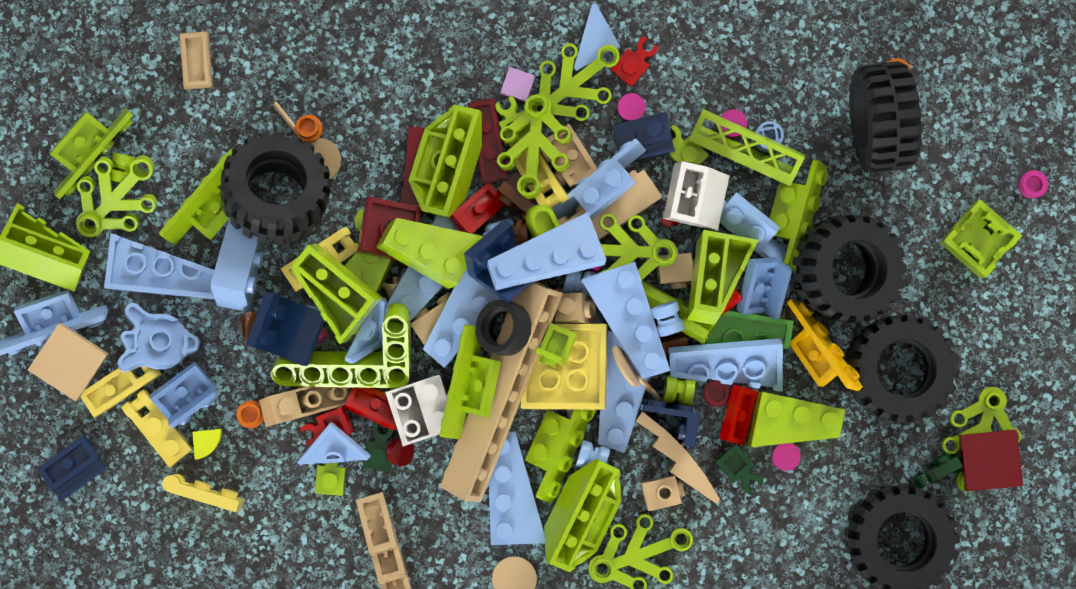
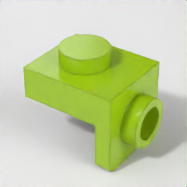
[535,323,578,368]

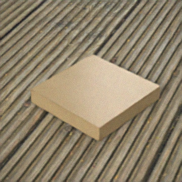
[28,323,109,401]

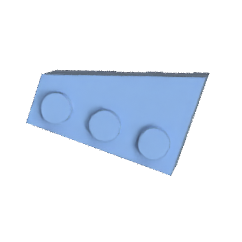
[210,217,268,312]

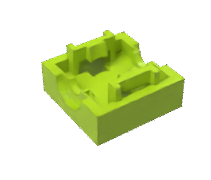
[939,199,1022,279]

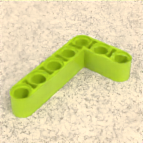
[271,303,411,388]

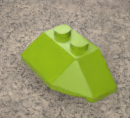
[409,104,482,218]
[544,459,622,572]

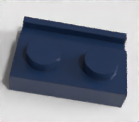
[612,112,676,163]
[37,435,108,502]

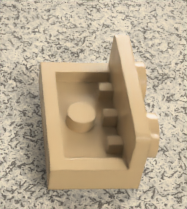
[540,124,597,189]

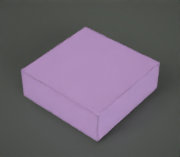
[500,67,535,103]

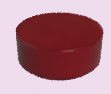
[702,380,731,407]
[386,437,414,466]

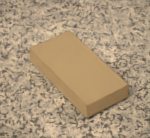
[180,31,213,90]

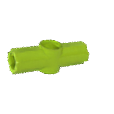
[642,281,716,344]

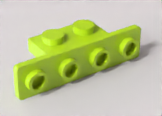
[49,108,133,199]
[159,149,232,245]
[769,159,828,272]
[440,324,501,439]
[525,410,596,503]

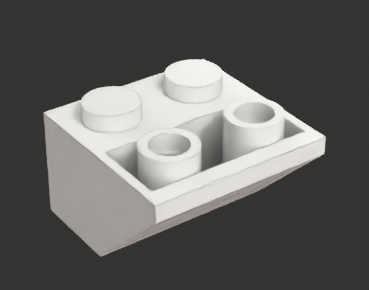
[663,161,729,231]
[386,375,447,446]

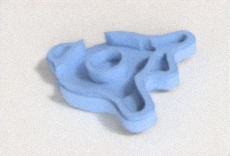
[117,303,199,372]

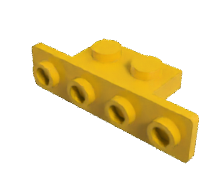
[787,299,863,391]

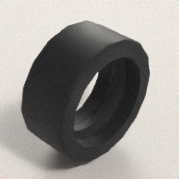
[475,300,532,356]

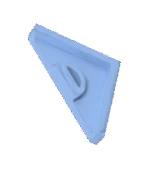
[574,3,620,73]
[345,297,387,364]
[297,422,371,465]

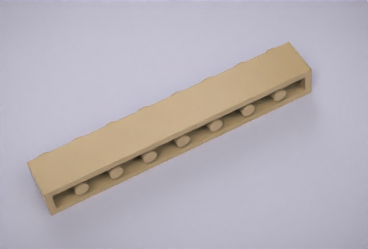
[440,281,563,502]

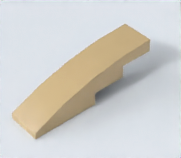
[635,411,720,504]
[356,492,412,589]

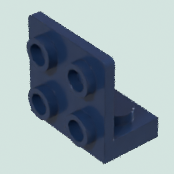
[464,219,533,303]
[246,291,325,367]
[639,400,700,448]

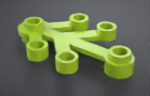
[534,43,620,121]
[497,94,573,199]
[76,155,157,237]
[600,214,678,282]
[940,387,1021,492]
[588,514,693,589]

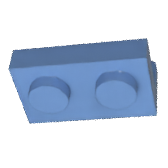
[736,257,792,319]
[150,362,218,429]

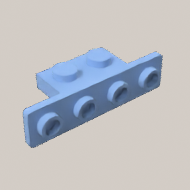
[553,139,646,219]
[720,192,787,262]
[0,289,108,355]

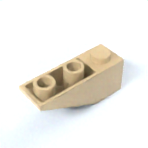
[259,387,351,427]

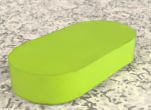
[526,205,560,238]

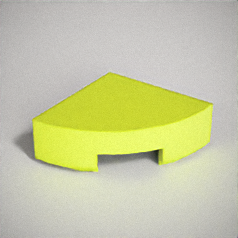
[192,429,222,460]

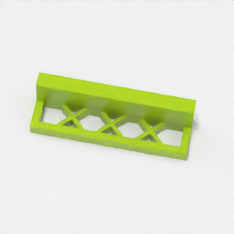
[689,109,805,186]

